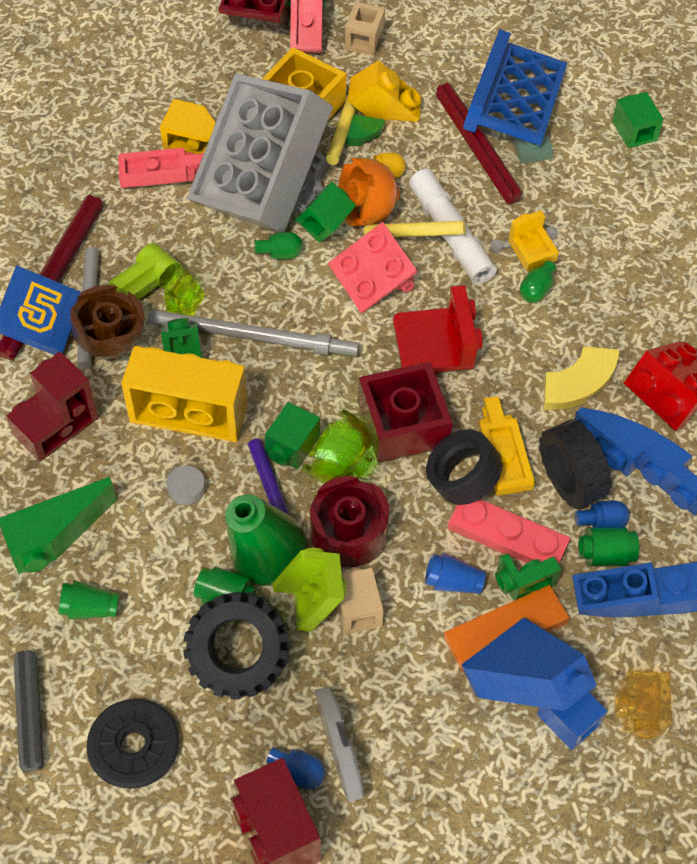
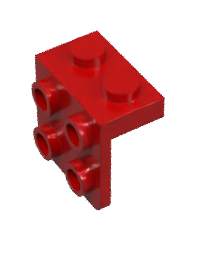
[393,285,483,373]
[623,341,697,431]

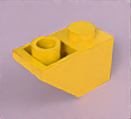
[348,60,422,122]

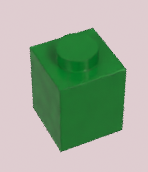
[612,92,664,148]
[295,182,356,242]
[265,402,320,470]

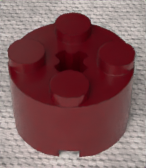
[310,476,389,567]

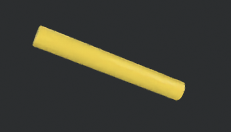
[326,94,356,165]
[364,220,466,237]

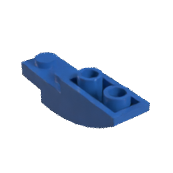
[574,407,697,516]
[572,562,697,617]

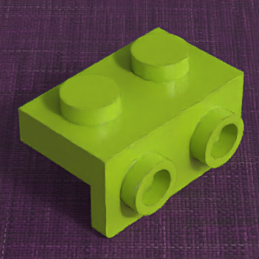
[272,548,346,632]

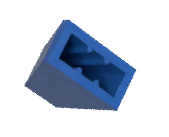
[461,617,597,711]

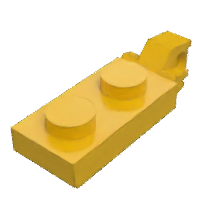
[478,396,535,496]

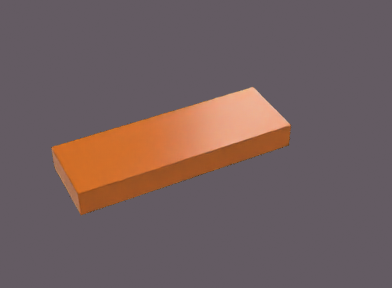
[443,585,569,671]

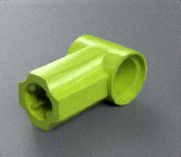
[108,242,182,300]

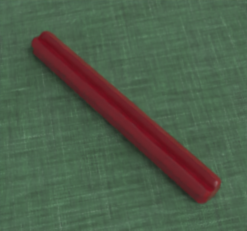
[436,82,523,205]

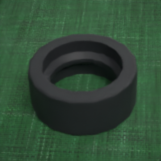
[426,429,503,505]

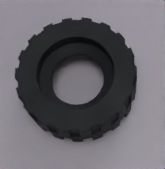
[539,419,611,509]

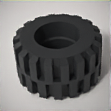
[183,592,292,699]

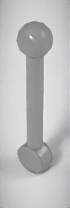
[490,227,558,253]

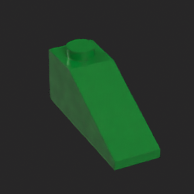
[0,476,117,574]

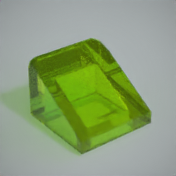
[164,266,205,316]

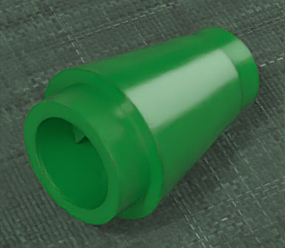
[58,580,119,620]

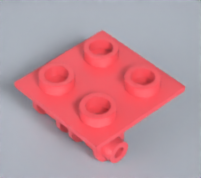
[328,222,418,313]

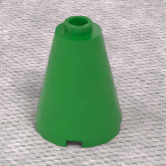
[225,494,307,586]

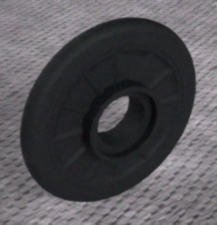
[87,699,180,789]

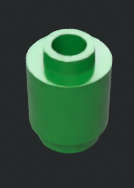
[578,527,639,567]
[193,566,256,604]

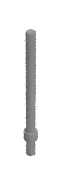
[148,309,359,357]

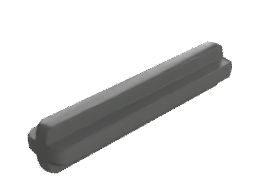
[13,650,44,772]

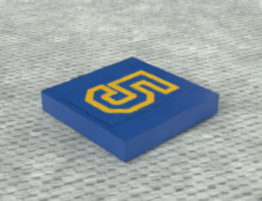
[0,265,82,355]

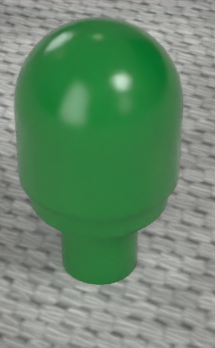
[254,232,303,260]
[519,261,557,303]

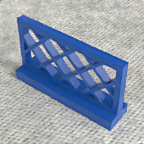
[463,29,567,146]

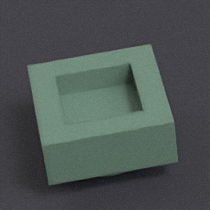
[512,128,553,164]

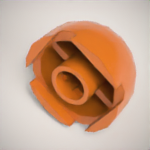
[338,158,400,227]

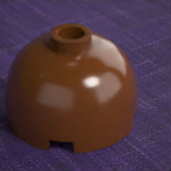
[70,285,145,359]

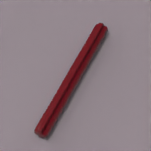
[0,194,103,360]

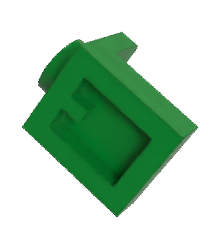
[161,318,202,358]
[495,553,562,601]

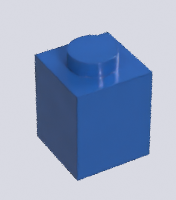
[537,692,608,751]

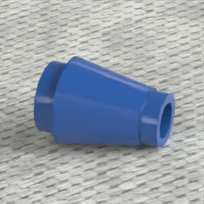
[424,552,486,594]

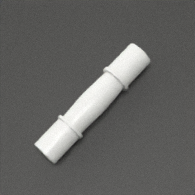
[409,169,497,285]

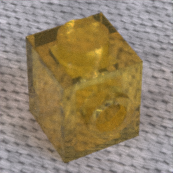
[614,670,672,739]

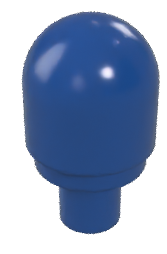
[575,500,630,527]
[266,747,325,790]

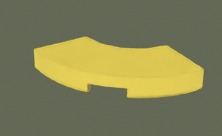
[543,346,619,410]

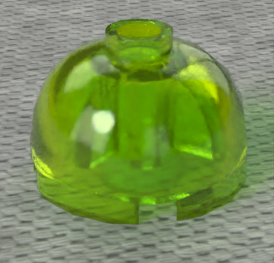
[301,408,372,484]

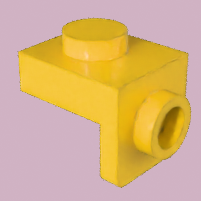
[508,210,559,272]

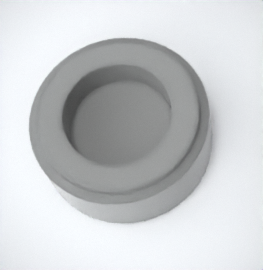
[166,465,206,505]

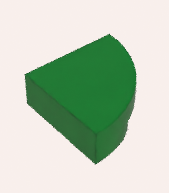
[346,114,385,146]

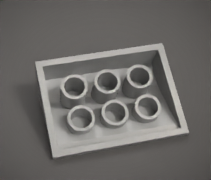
[187,73,333,232]

